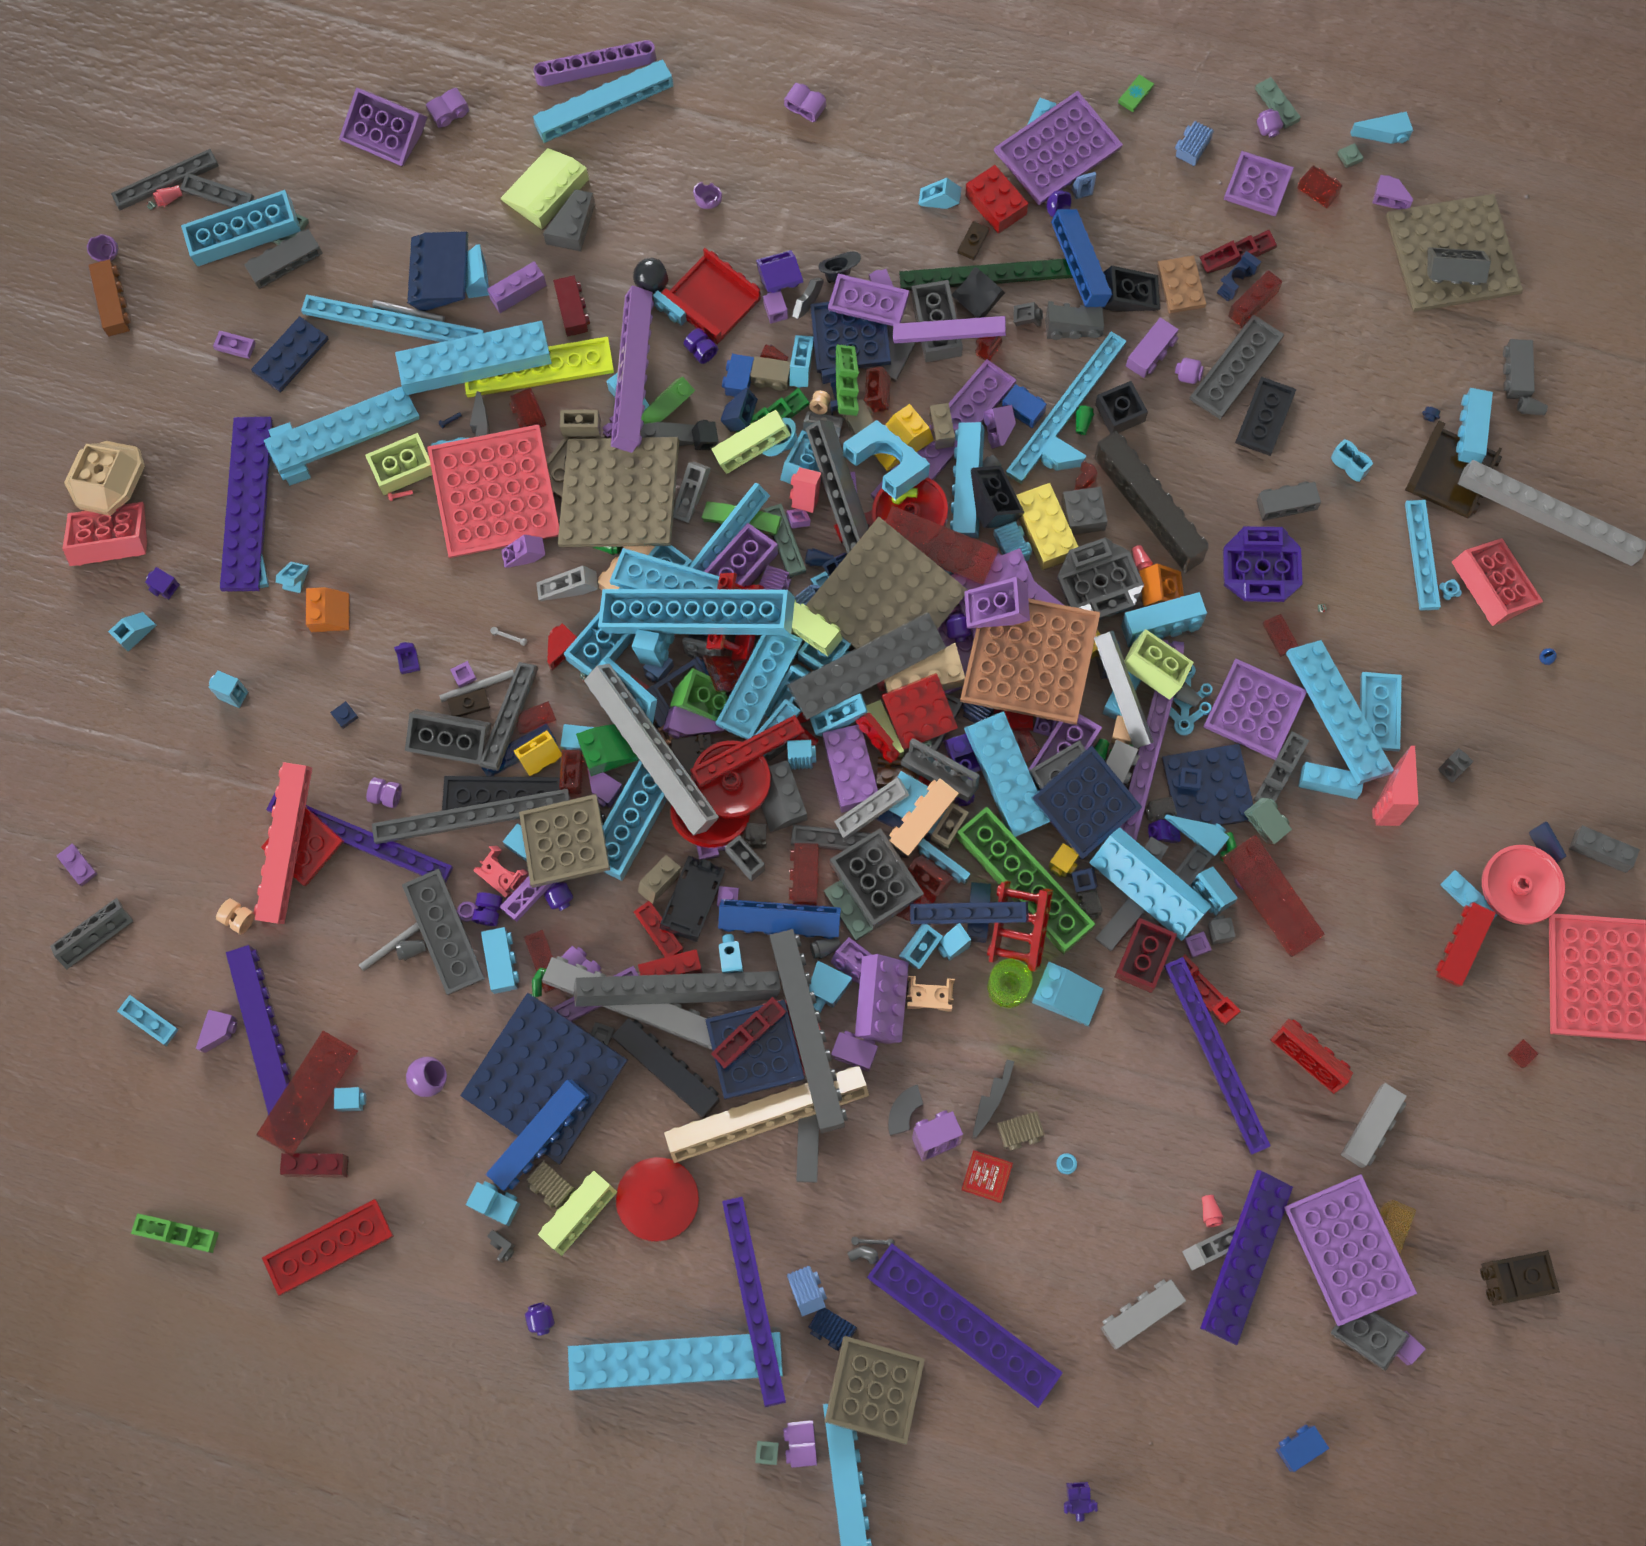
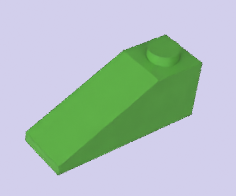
[641,376,695,424]

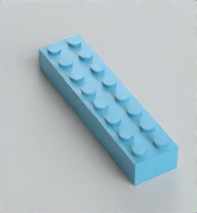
[395,321,552,395]
[564,545,692,677]

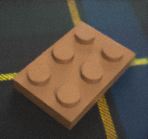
[1157,255,1206,314]

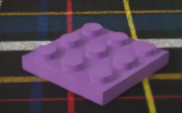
[1223,151,1294,217]

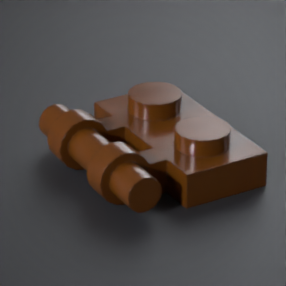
[877,756,917,788]

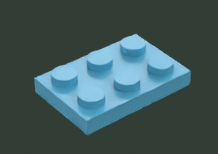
[889,771,948,835]

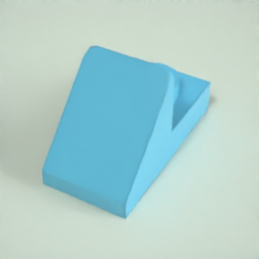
[276,562,309,593]

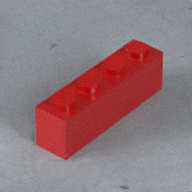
[1435,902,1496,987]

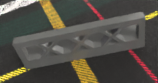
[901,738,980,802]
[50,898,133,970]

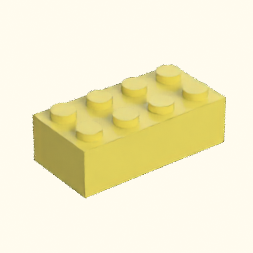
[1016,483,1078,570]

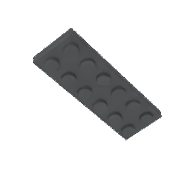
[1189,315,1284,420]
[402,869,485,995]

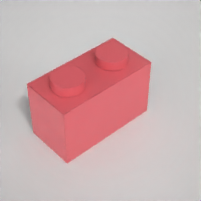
[790,467,821,513]

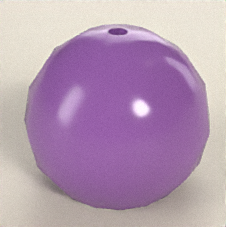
[406,1057,447,1097]

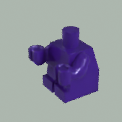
[1064,1482,1098,1522]

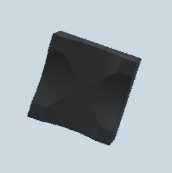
[952,266,1006,318]

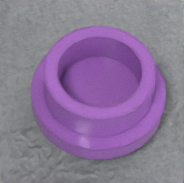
[457,901,477,922]

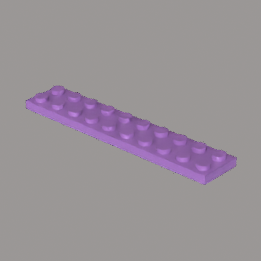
[871,359,1016,499]

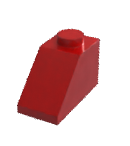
[547,623,577,671]

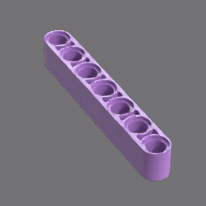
[534,40,656,86]

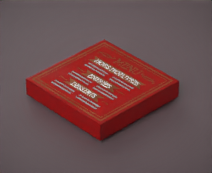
[961,1150,1013,1203]

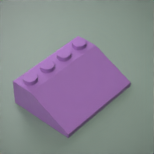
[339,87,428,166]

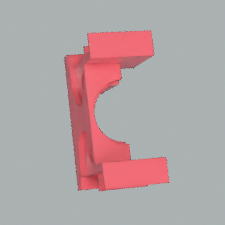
[473,846,529,898]

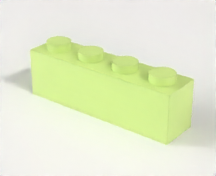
[712,410,791,474]
[791,600,843,657]
[538,1171,617,1256]

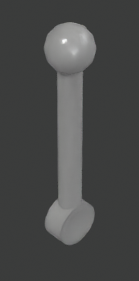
[490,627,528,646]

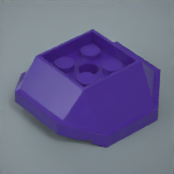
[1223,526,1303,602]

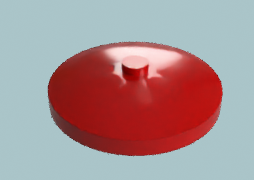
[872,477,949,548]
[691,740,771,819]
[670,804,750,848]
[616,1157,699,1242]

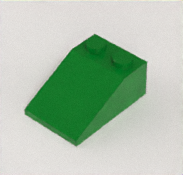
[576,724,639,776]

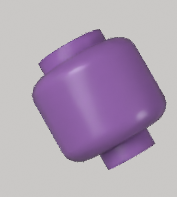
[1256,109,1283,138]
[1175,358,1204,384]

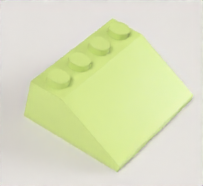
[501,148,589,229]

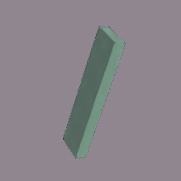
[764,503,806,578]

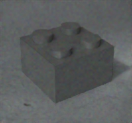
[1061,487,1108,535]

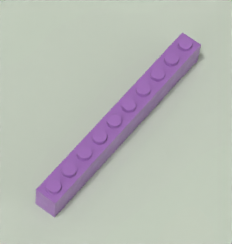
[611,285,654,453]

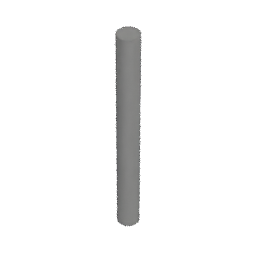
[372,300,445,322]
[439,669,514,702]
[359,922,420,971]

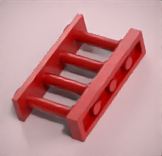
[706,573,764,662]
[987,881,1053,972]

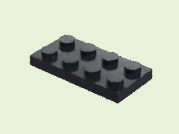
[1235,377,1297,456]

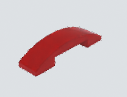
[1181,955,1241,1025]

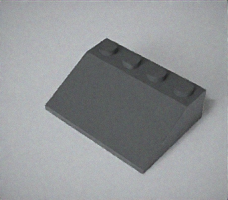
[830,828,924,930]

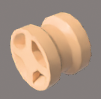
[810,390,831,415]

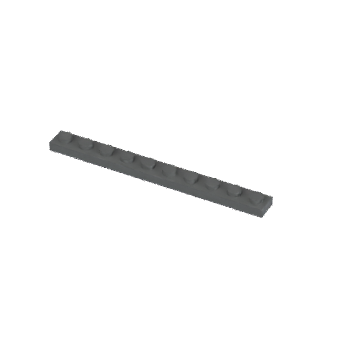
[372,789,570,844]

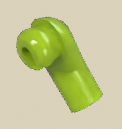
[891,488,918,505]

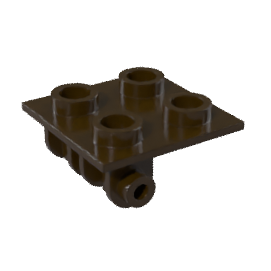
[671,734,712,776]

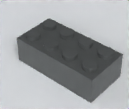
[911,280,963,363]

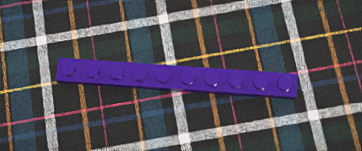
[266,793,453,883]
[1164,957,1271,1155]
[722,1197,786,1407]

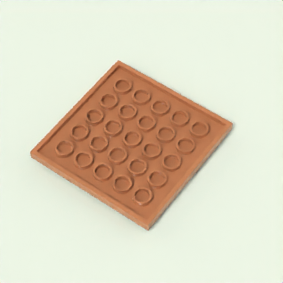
[960,599,1101,725]

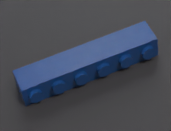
[1051,209,1112,307]
[718,899,841,939]
[486,1080,589,1191]

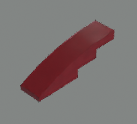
[1200,229,1277,273]
[711,997,787,1069]

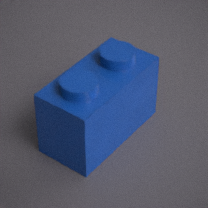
[722,354,754,397]
[1002,384,1046,429]
[1276,1424,1329,1472]

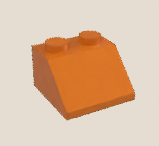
[1139,563,1184,607]
[306,587,349,632]

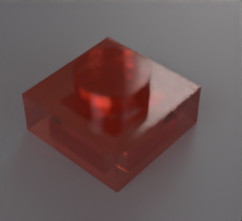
[1508,1039,1538,1069]

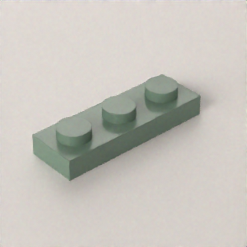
[1255,77,1301,129]
[823,880,872,941]

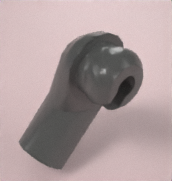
[847,1245,879,1264]

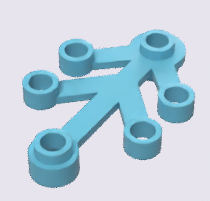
[1169,665,1213,736]

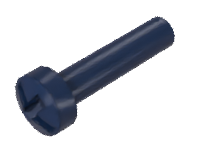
[438,412,462,429]

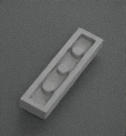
[834,778,909,839]

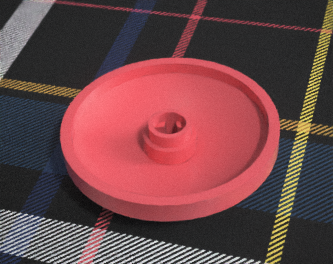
[1482,845,1565,925]

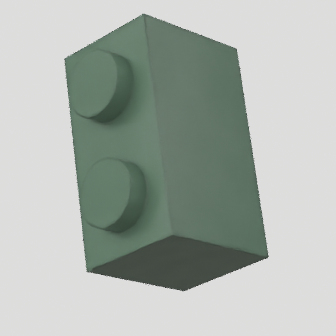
[1244,798,1292,844]

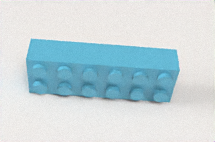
[181,190,301,267]
[964,712,1050,837]
[603,760,667,881]
[1089,827,1213,941]

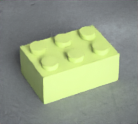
[365,433,432,495]
[1124,629,1194,700]

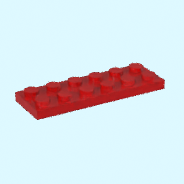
[262,1199,394,1296]

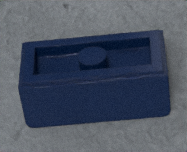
[1529,821,1567,863]

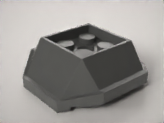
[1057,538,1144,620]

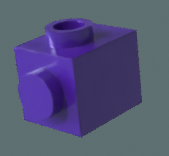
[145,567,180,600]

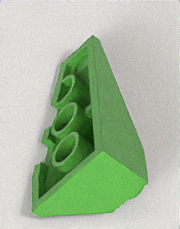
[670,669,729,721]

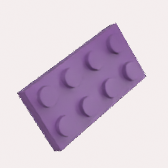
[828,274,910,326]

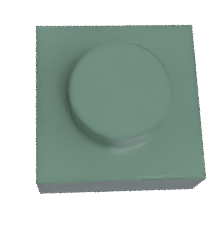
[1337,143,1363,168]
[755,1441,779,1465]

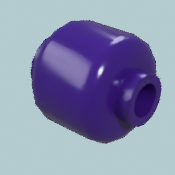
[945,614,972,643]
[544,882,573,911]
[525,1302,555,1336]

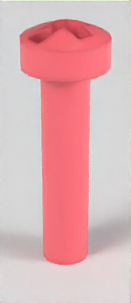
[388,490,413,501]

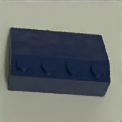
[407,231,469,311]

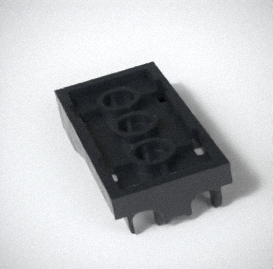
[660,855,725,942]

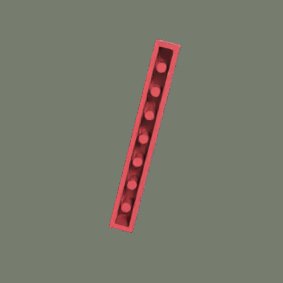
[254,762,312,924]

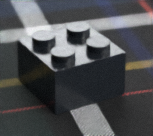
[1095,381,1148,436]

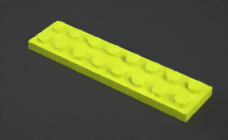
[465,337,614,398]

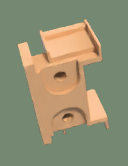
[906,976,955,1012]

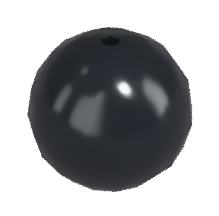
[633,257,669,295]

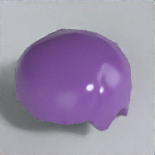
[693,182,722,209]
[87,234,118,262]

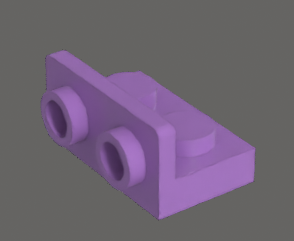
[831,937,872,984]

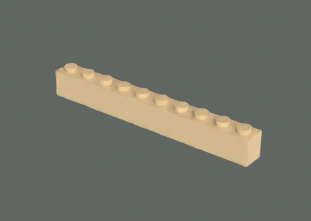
[664,1065,869,1163]

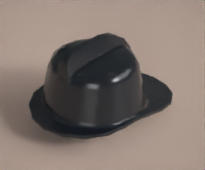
[818,251,861,283]

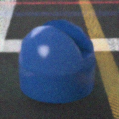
[1539,648,1557,665]

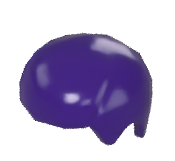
[1046,190,1072,217]

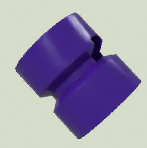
[683,328,718,364]
[472,892,503,926]

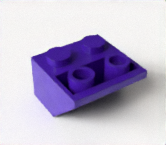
[756,250,803,293]
[943,733,981,772]

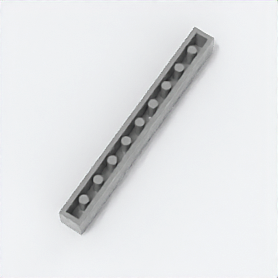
[1458,460,1646,566]
[584,664,719,835]
[542,956,712,1050]

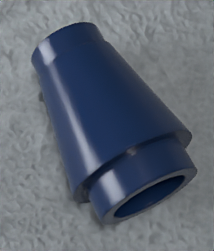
[805,548,834,567]

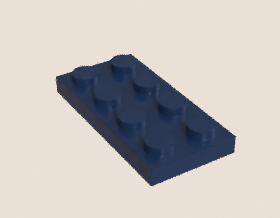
[251,316,329,393]

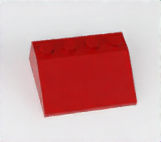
[1270,1019,1353,1094]

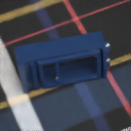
[646,657,710,728]

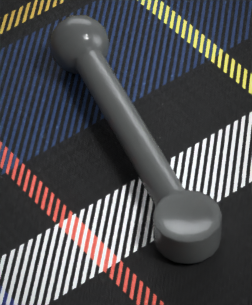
[851,1237,895,1246]

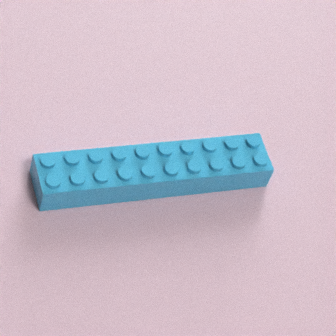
[598,589,795,635]
[568,1332,783,1391]

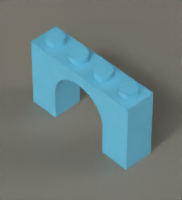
[843,420,930,500]

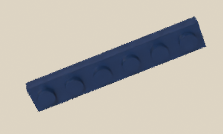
[910,902,1029,924]

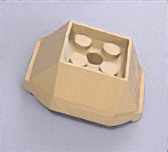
[64,441,145,516]

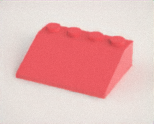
[62,502,147,566]
[1452,538,1543,626]
[1372,746,1418,826]

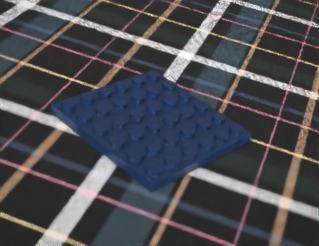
[460,993,628,1164]

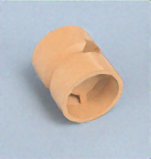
[216,898,255,935]

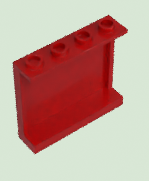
[661,248,761,345]

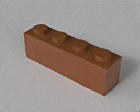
[89,259,131,337]

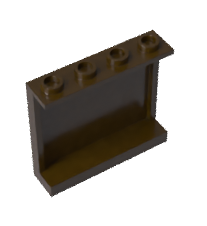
[1405,421,1502,519]

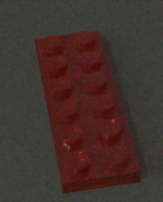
[885,506,999,585]
[1221,835,1325,957]
[256,1031,358,1156]

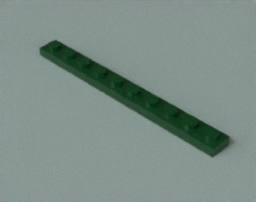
[899,259,1073,291]

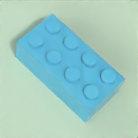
[1121,592,1207,647]

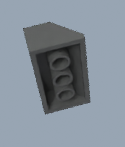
[405,709,492,765]

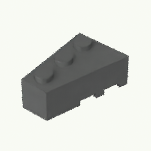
[543,189,595,252]
[1045,301,1104,340]

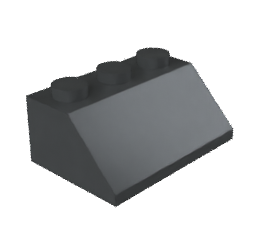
[1427,247,1491,285]
[761,760,808,833]

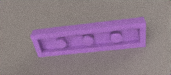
[500,876,553,922]

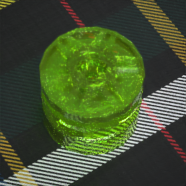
[987,958,1033,1008]

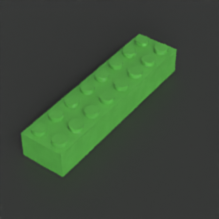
[956,807,1095,955]

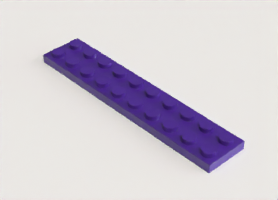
[220,417,273,592]
[867,1243,1063,1408]

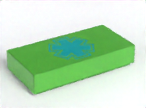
[1118,75,1154,112]

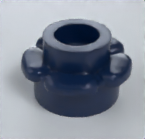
[1422,407,1441,422]

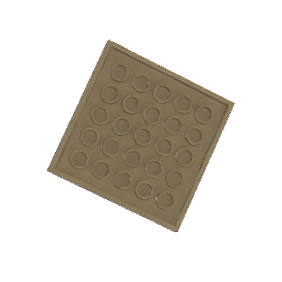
[1386,194,1523,312]
[558,437,679,547]
[806,517,968,649]

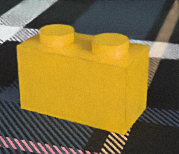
[514,730,563,776]

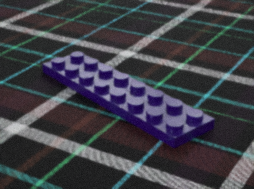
[1200,1170,1293,1345]

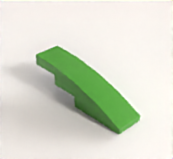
[836,345,859,416]
[702,501,782,535]
[131,1213,219,1253]

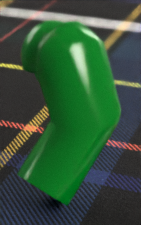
[1220,832,1237,862]
[532,967,547,997]

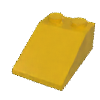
[874,404,934,471]

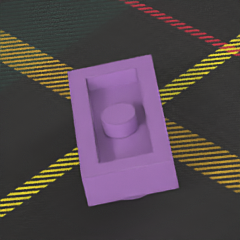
[213,330,256,359]
[57,844,97,887]

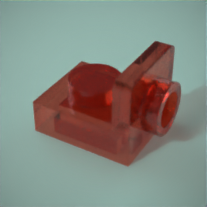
[1075,460,1098,490]

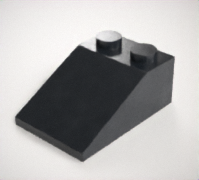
[1102,266,1160,312]
[970,466,1025,528]

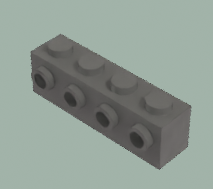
[244,229,323,289]

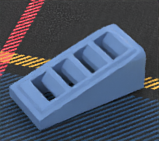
[1072,172,1096,199]

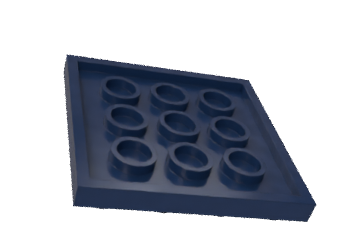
[810,302,891,373]
[1161,744,1253,833]
[1031,746,1142,859]
[705,1000,804,1100]

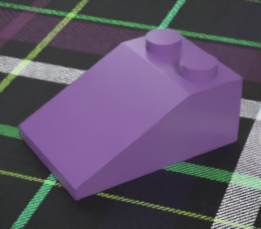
[964,577,1030,628]

